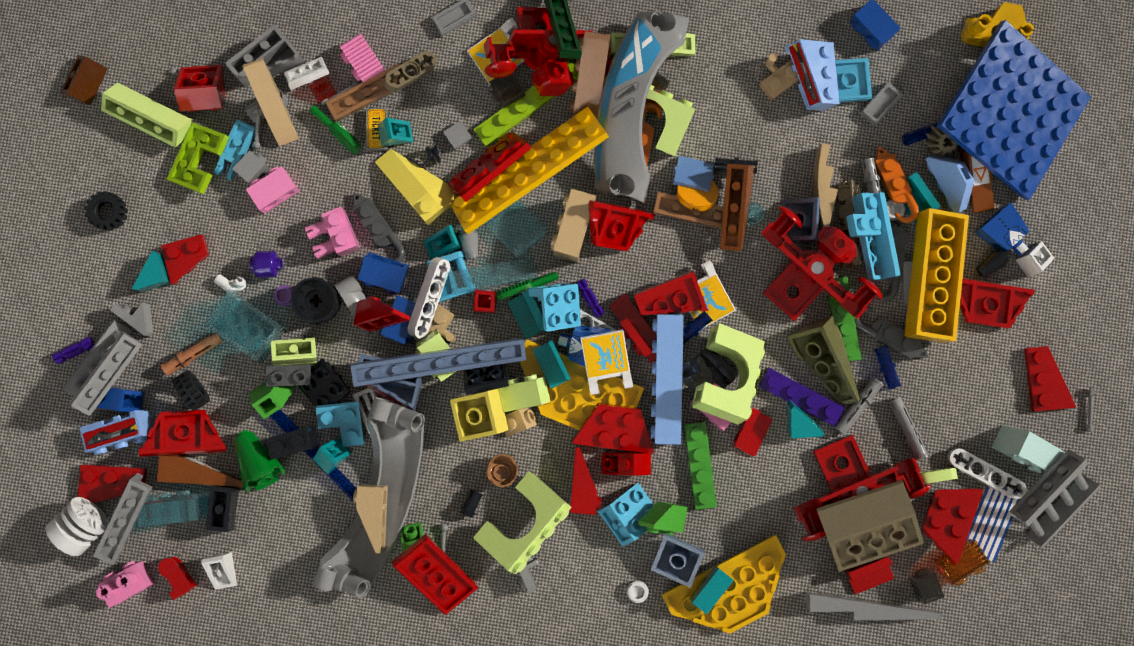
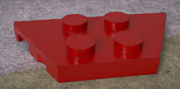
[589,200,655,251]
[960,279,1035,329]
[572,403,654,454]
[138,410,226,457]
[920,489,983,566]

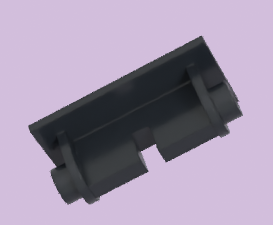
[694,347,739,389]

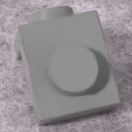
[518,556,540,593]

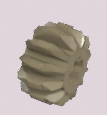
[925,121,958,157]

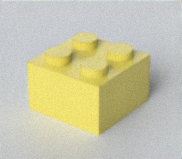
[450,389,509,442]

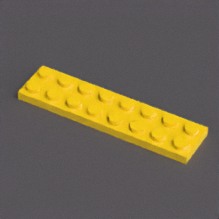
[450,107,609,234]

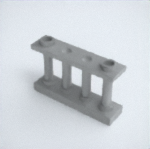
[62,319,142,416]
[1009,449,1101,549]

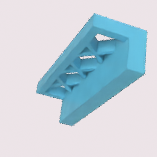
[852,192,901,281]

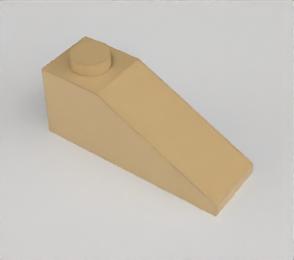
[353,484,388,553]

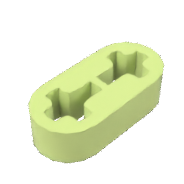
[919,467,958,484]

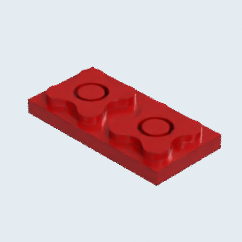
[448,131,531,202]
[391,534,479,615]

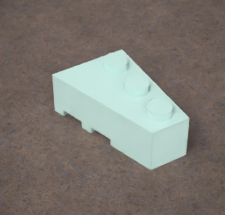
[991,425,1065,474]

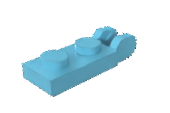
[214,119,255,181]

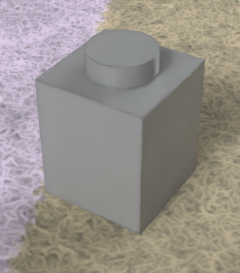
[232,150,270,184]

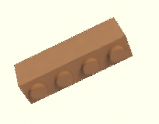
[569,31,611,119]

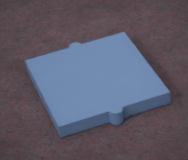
[673,156,714,192]

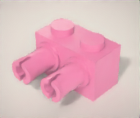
[305,207,361,259]
[96,561,155,608]

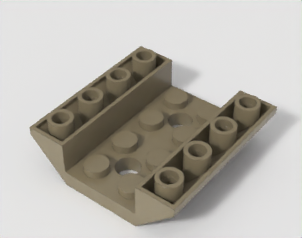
[816,480,924,572]

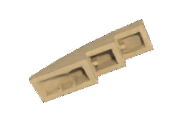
[242,58,299,146]
[814,143,838,231]

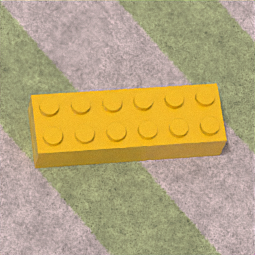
[904,208,969,343]

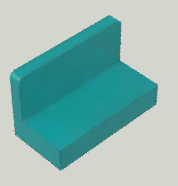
[903,172,941,223]
[508,290,544,339]
[533,340,571,389]
[689,566,734,614]

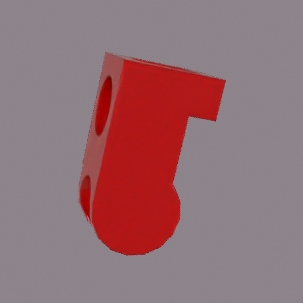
[158,557,197,600]

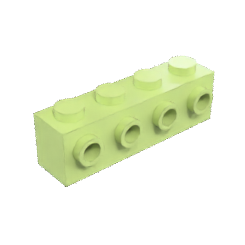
[101,83,192,147]

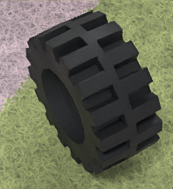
[84,191,128,231]
[172,370,210,411]

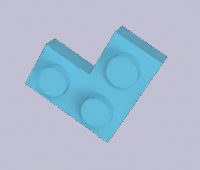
[846,193,882,237]
[316,401,365,447]

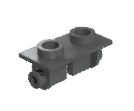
[266,364,311,386]

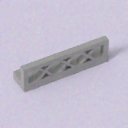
[93,473,152,565]

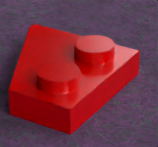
[161,234,209,285]

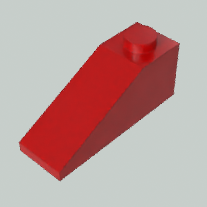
[353,296,410,332]
[570,447,601,515]

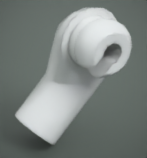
[214,274,246,293]

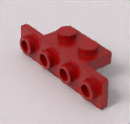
[609,294,657,364]

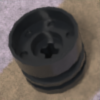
[291,277,341,324]

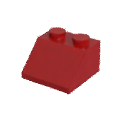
[174,65,225,112]

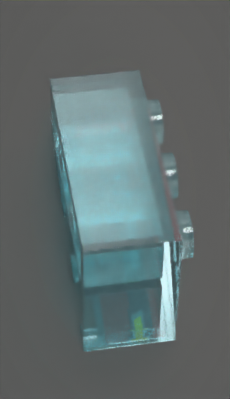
[133,490,210,528]

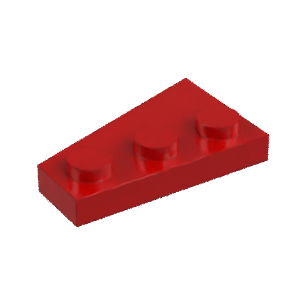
[633,271,708,315]
[1024,346,1077,411]
[78,464,148,503]

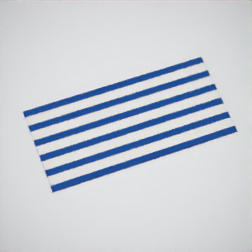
[963,480,1021,562]

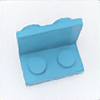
[528,283,581,331]
[598,483,654,547]

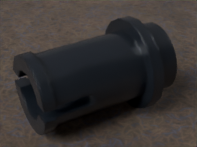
[460,489,483,518]

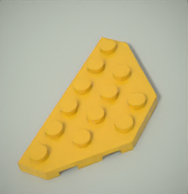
[519,339,644,430]
[661,534,786,634]

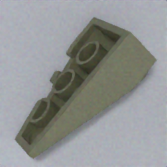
[787,316,860,405]

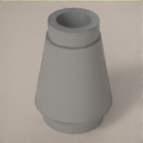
[457,229,478,259]

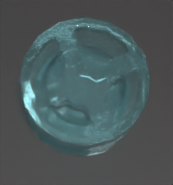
[746,203,765,226]

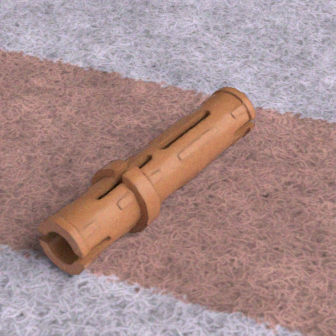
[161,331,224,376]

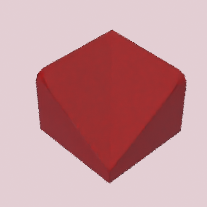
[473,290,496,314]

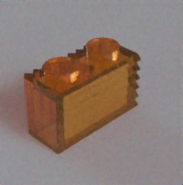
[934,539,990,586]

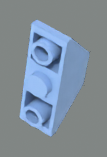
[925,154,975,213]

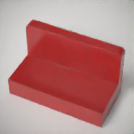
[731,407,772,456]
[844,556,894,594]

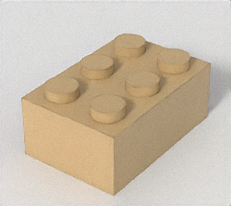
[550,189,596,263]

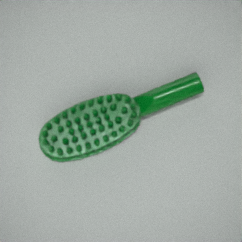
[309,105,362,154]
[496,271,559,301]

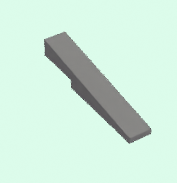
[805,591,941,620]

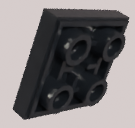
[463,363,509,395]

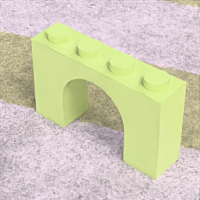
[646,85,695,156]
[692,323,765,425]
[473,471,572,575]

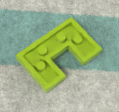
[167,122,230,195]

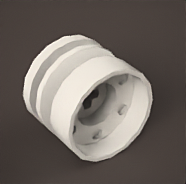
[46,497,109,556]

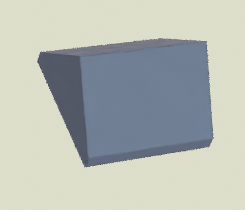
[782,197,820,245]
[651,533,706,588]

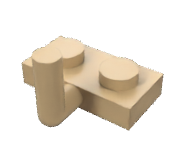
[759,53,799,101]
[414,304,456,343]

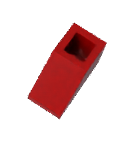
[602,453,651,476]

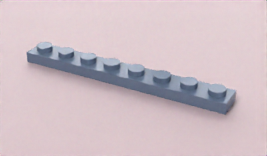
[350,338,526,387]

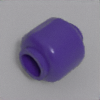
[249,251,283,278]

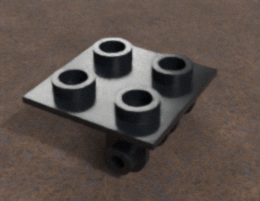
[297,358,351,408]

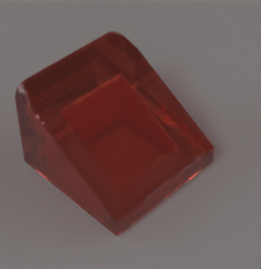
[308,75,337,104]

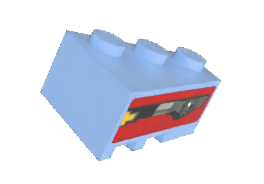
[784,39,839,111]
[80,410,154,456]

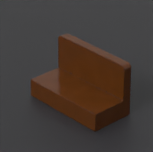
[60,55,107,105]

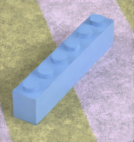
[651,314,683,445]

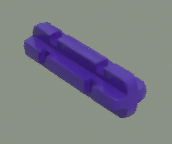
[575,279,604,318]
[52,337,95,364]

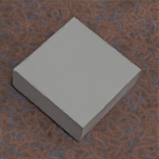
[443,121,472,151]

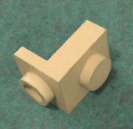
[504,407,537,437]

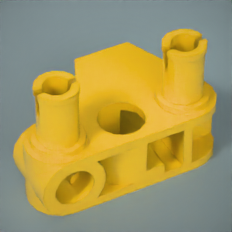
[961,2,1034,47]

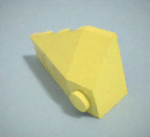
[375,149,458,226]

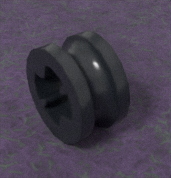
[426,145,441,165]

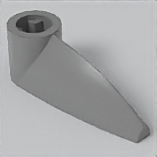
[334,274,370,336]

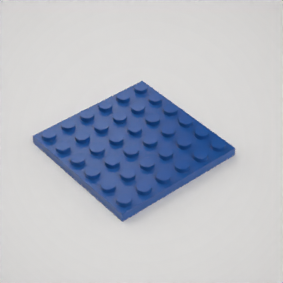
[937,20,1091,200]

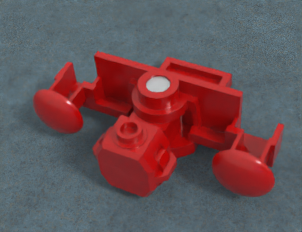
[484,7,612,96]
[760,206,883,322]
[793,435,931,541]

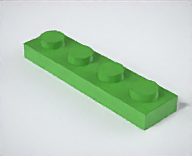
[827,276,861,361]
[684,422,717,510]

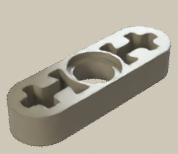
[384,51,437,92]

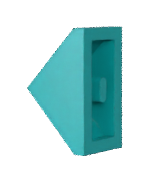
[378,118,413,146]
[423,225,461,260]
[132,251,171,292]
[787,400,825,439]
[313,438,352,474]

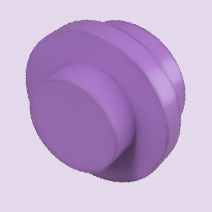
[274,285,293,307]

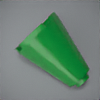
[234,430,286,492]

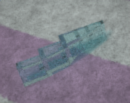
[448,258,537,294]

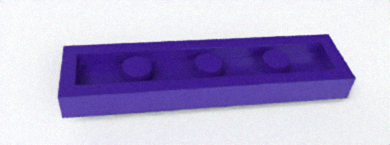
[758,368,845,426]

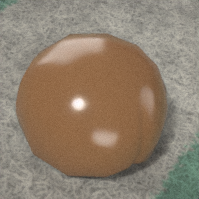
[486,453,518,488]

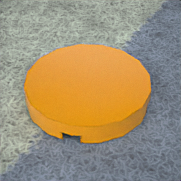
[677,181,719,211]

